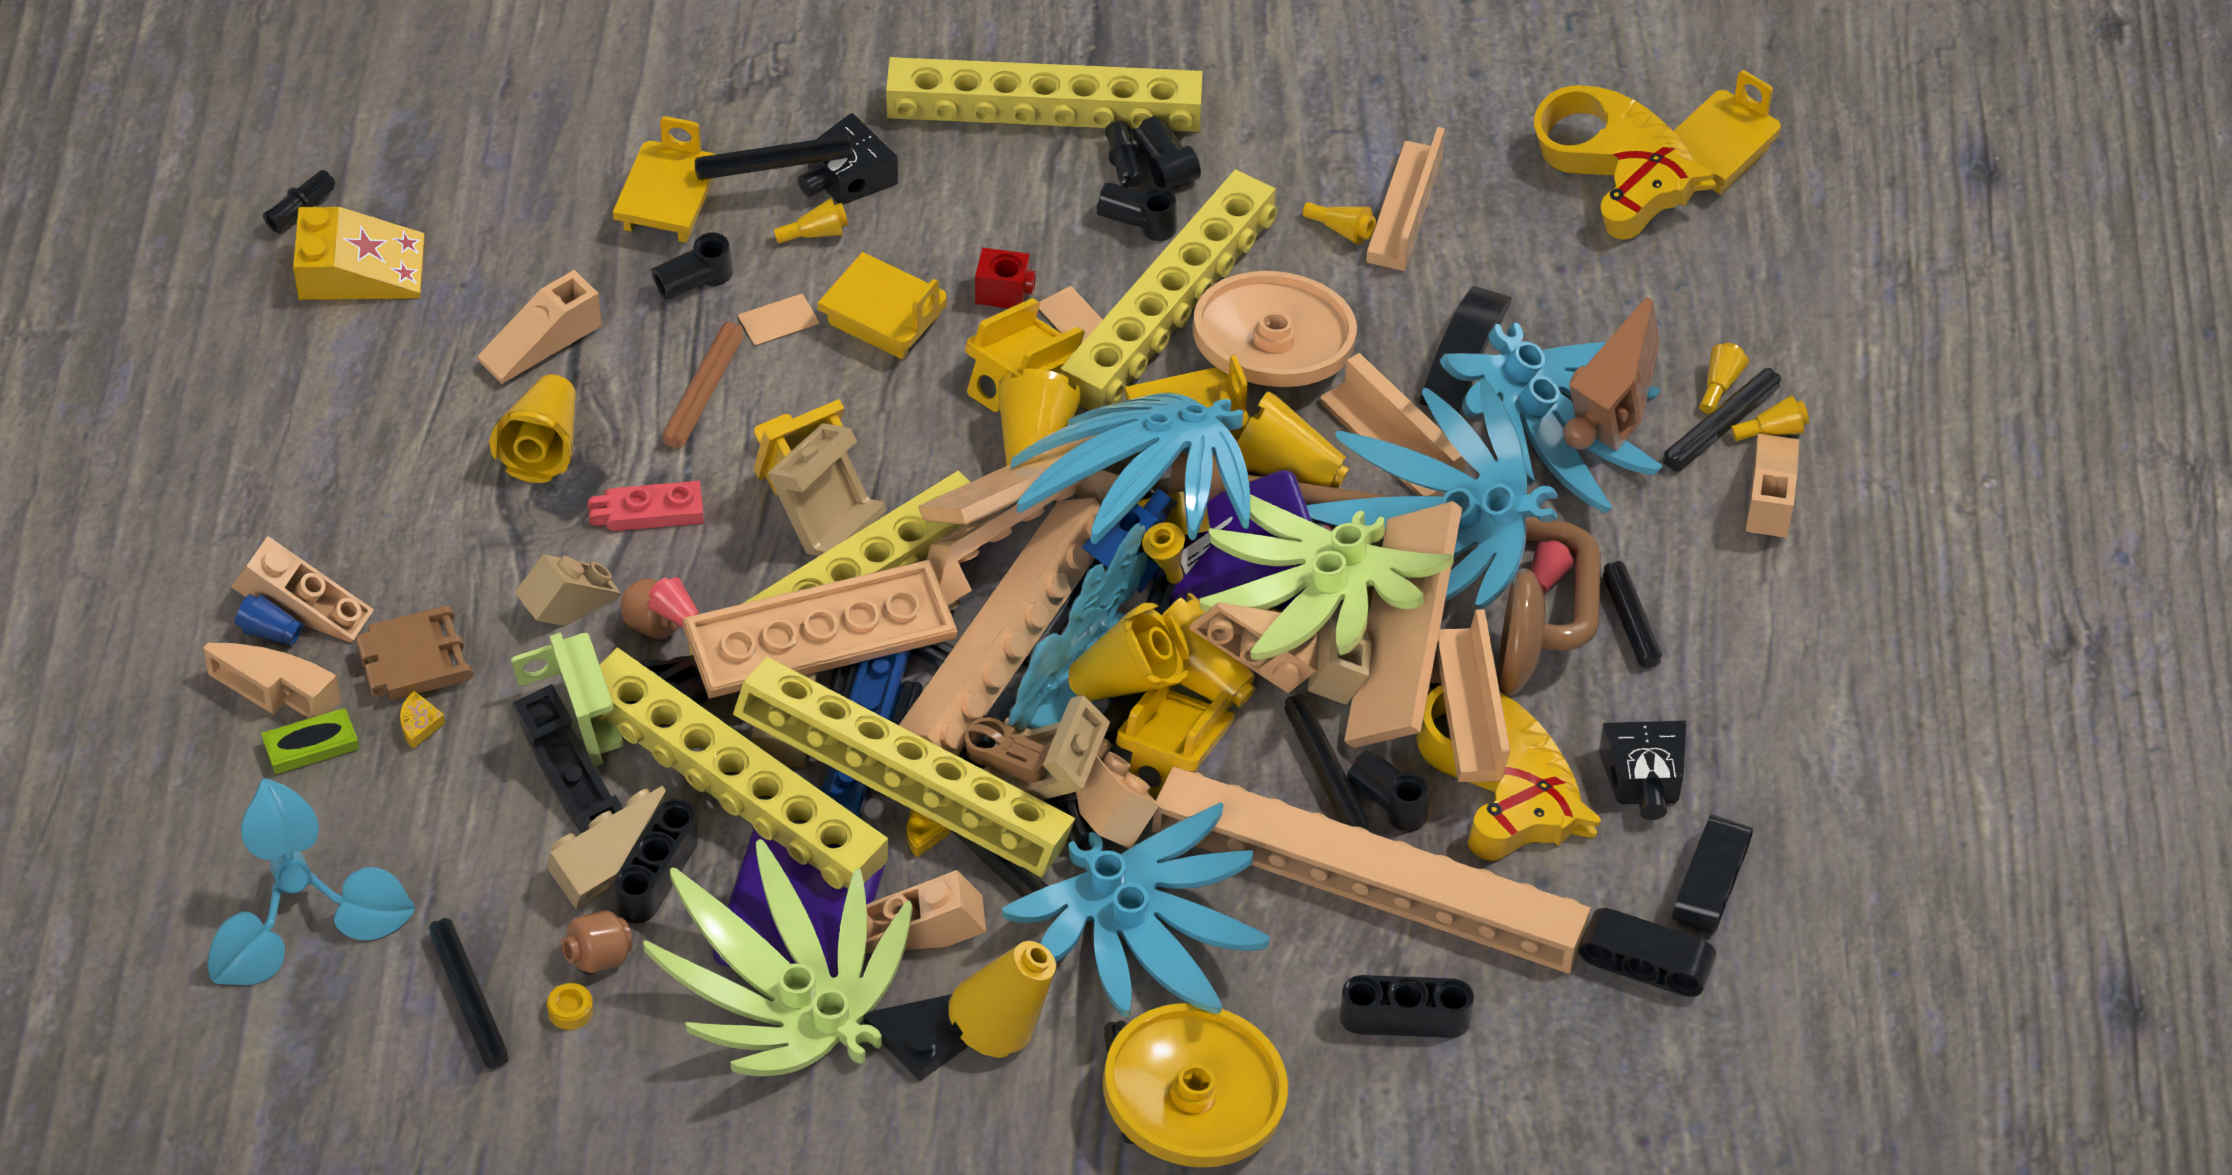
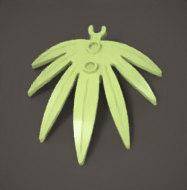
[1199,494,1454,660]
[643,839,912,1076]

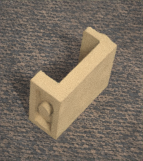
[767,423,887,556]
[984,695,1110,800]

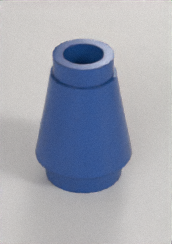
[235,594,303,647]

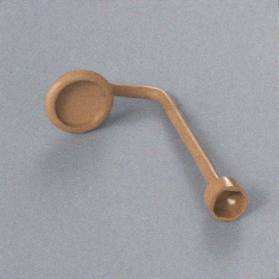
[1168,452,1601,696]

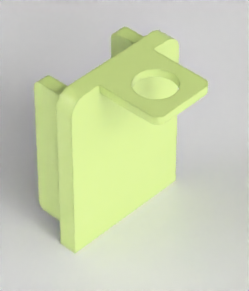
[511,632,624,767]

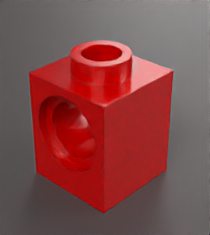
[975,247,1036,308]

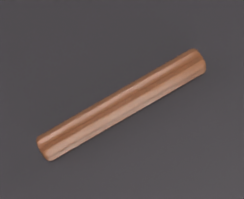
[662,321,743,449]

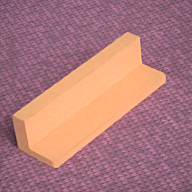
[1366,127,1445,271]
[1321,353,1465,496]
[1436,609,1510,782]

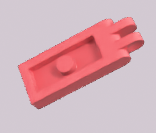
[588,481,704,531]

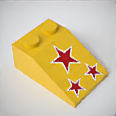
[293,207,425,300]

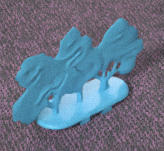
[1009,523,1147,730]

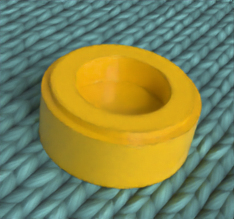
[547,983,593,1030]

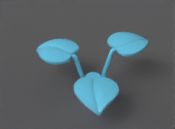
[207,778,415,985]

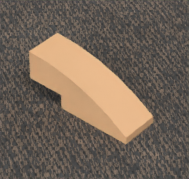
[203,642,341,718]

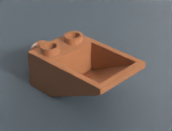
[1563,296,1660,451]

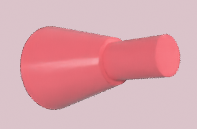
[1531,540,1574,593]
[648,577,700,629]

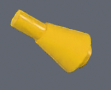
[773,198,849,244]
[1302,202,1376,245]
[1699,343,1749,414]
[1731,395,1809,442]
[1142,522,1185,584]

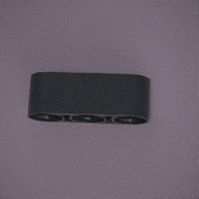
[615,799,698,924]
[1672,814,1754,933]
[1578,908,1717,997]
[1339,975,1474,1038]

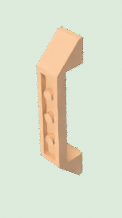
[927,470,1119,611]

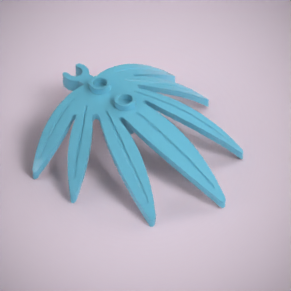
[1440,323,1663,513]
[1306,378,1557,609]
[1011,393,1250,544]
[1002,802,1270,1017]

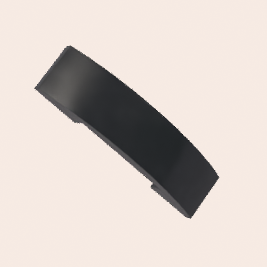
[1419,286,1512,413]
[512,684,623,834]

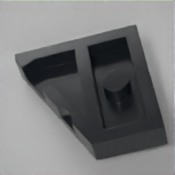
[863,994,969,1081]

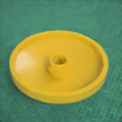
[1103,1003,1288,1167]

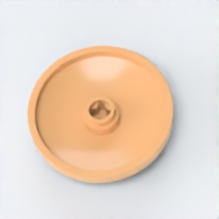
[1193,271,1357,387]

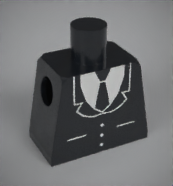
[798,113,898,204]
[1599,720,1686,820]

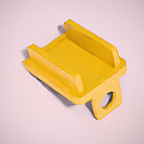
[1673,70,1781,195]
[613,116,715,243]
[817,252,947,359]
[964,298,1085,412]
[1125,355,1249,442]
[753,399,845,495]
[1116,687,1235,800]

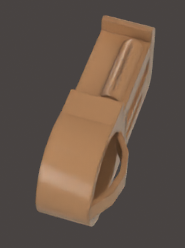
[965,717,1052,783]

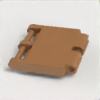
[355,606,474,701]

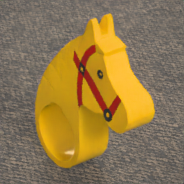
[1534,85,1716,240]
[1416,685,1601,861]

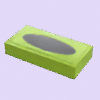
[261,708,359,775]

